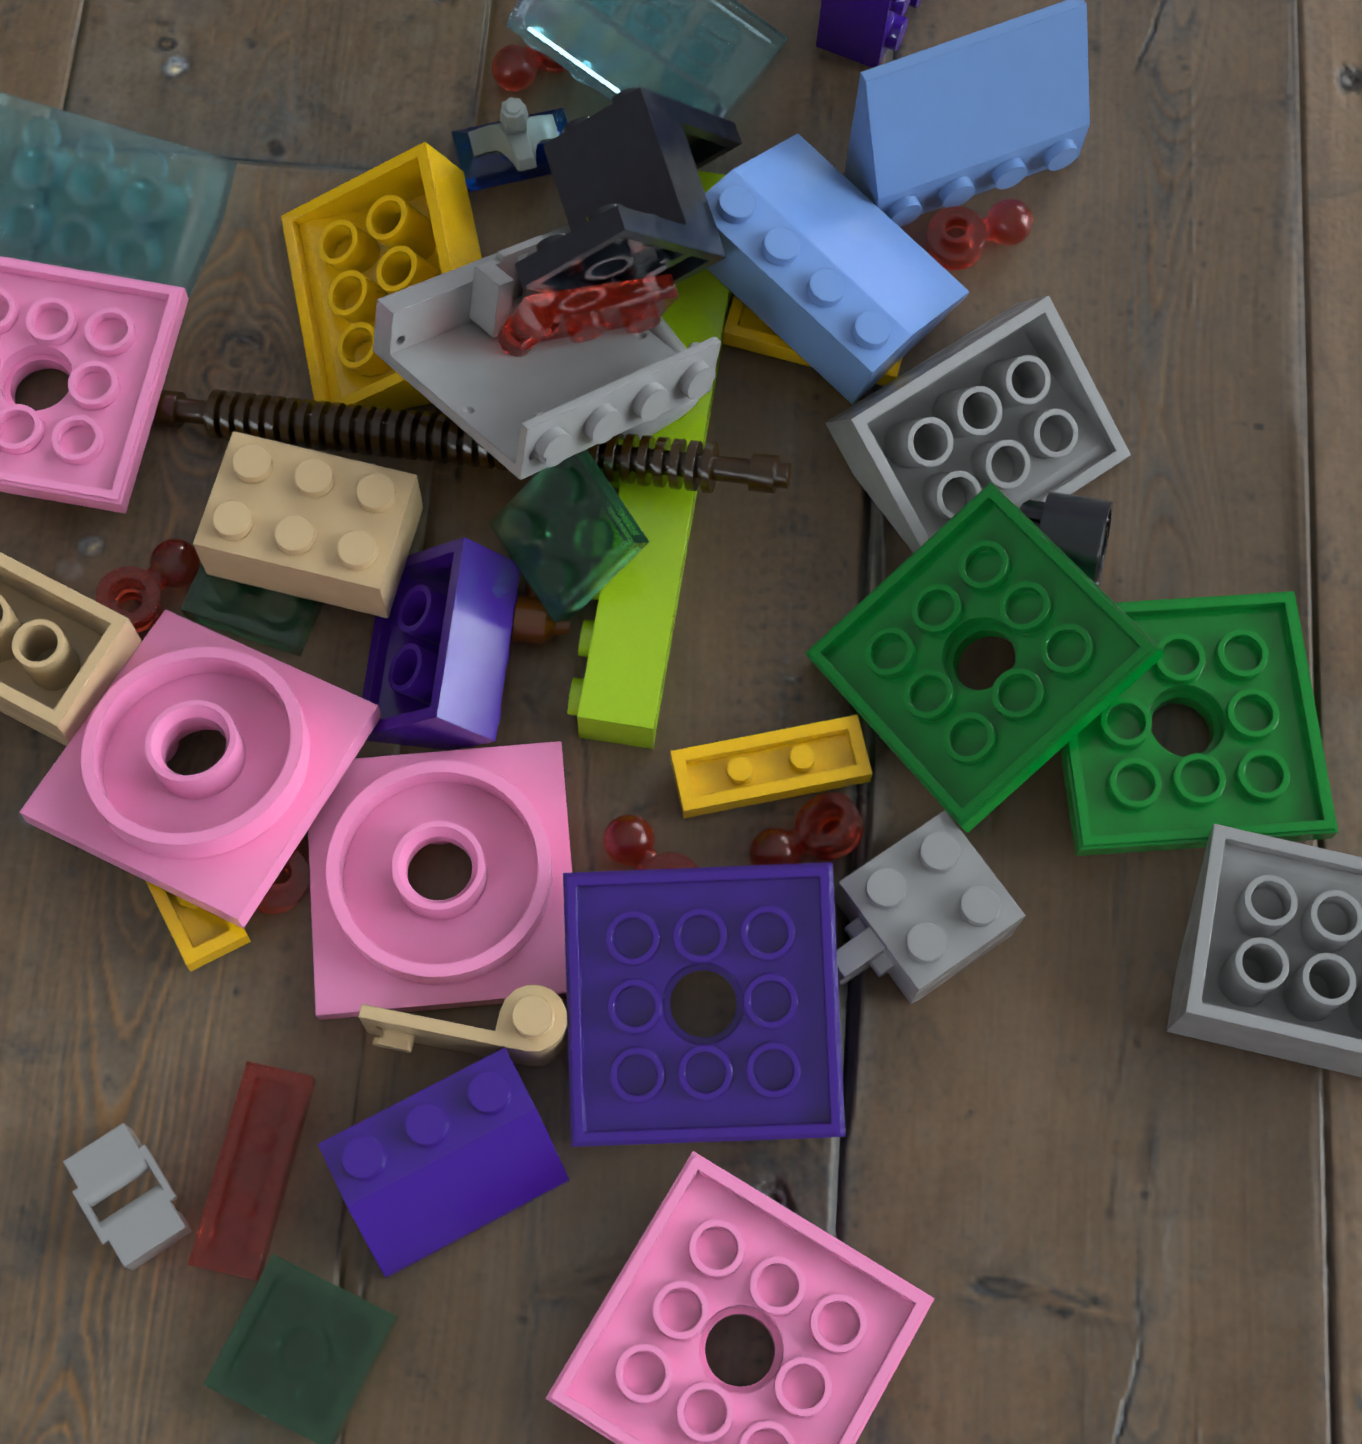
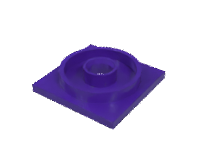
[563,862,845,1147]

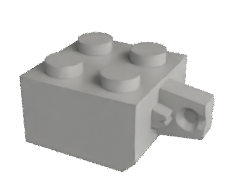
[834,810,1026,1004]

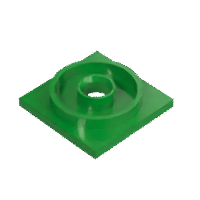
[805,482,1165,833]
[1060,591,1338,856]

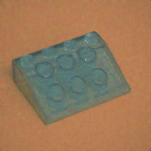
[506,0,789,121]
[0,92,237,298]

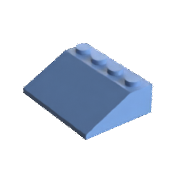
[844,0,1090,227]
[705,133,969,405]

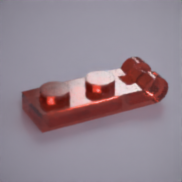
[498,274,679,357]

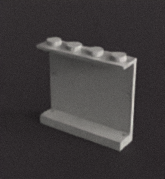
[373,225,721,480]

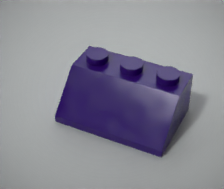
[362,537,521,750]
[318,1047,570,1278]

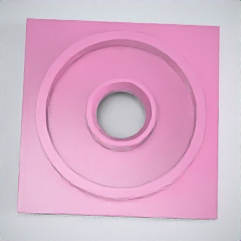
[0,256,189,514]
[19,609,382,929]
[308,741,572,1020]
[545,1151,935,1444]

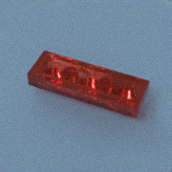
[188,1061,316,1282]

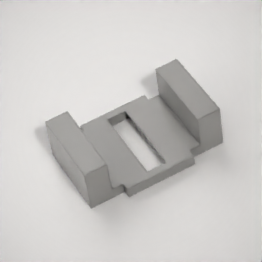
[469,232,578,338]
[63,1123,193,1271]

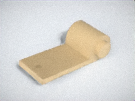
[358,985,568,1066]

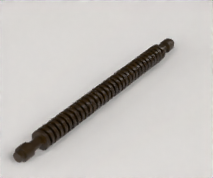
[153,389,791,494]

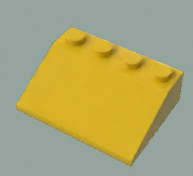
[281,142,482,410]

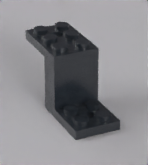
[515,87,742,310]

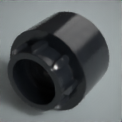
[1020,491,1113,587]

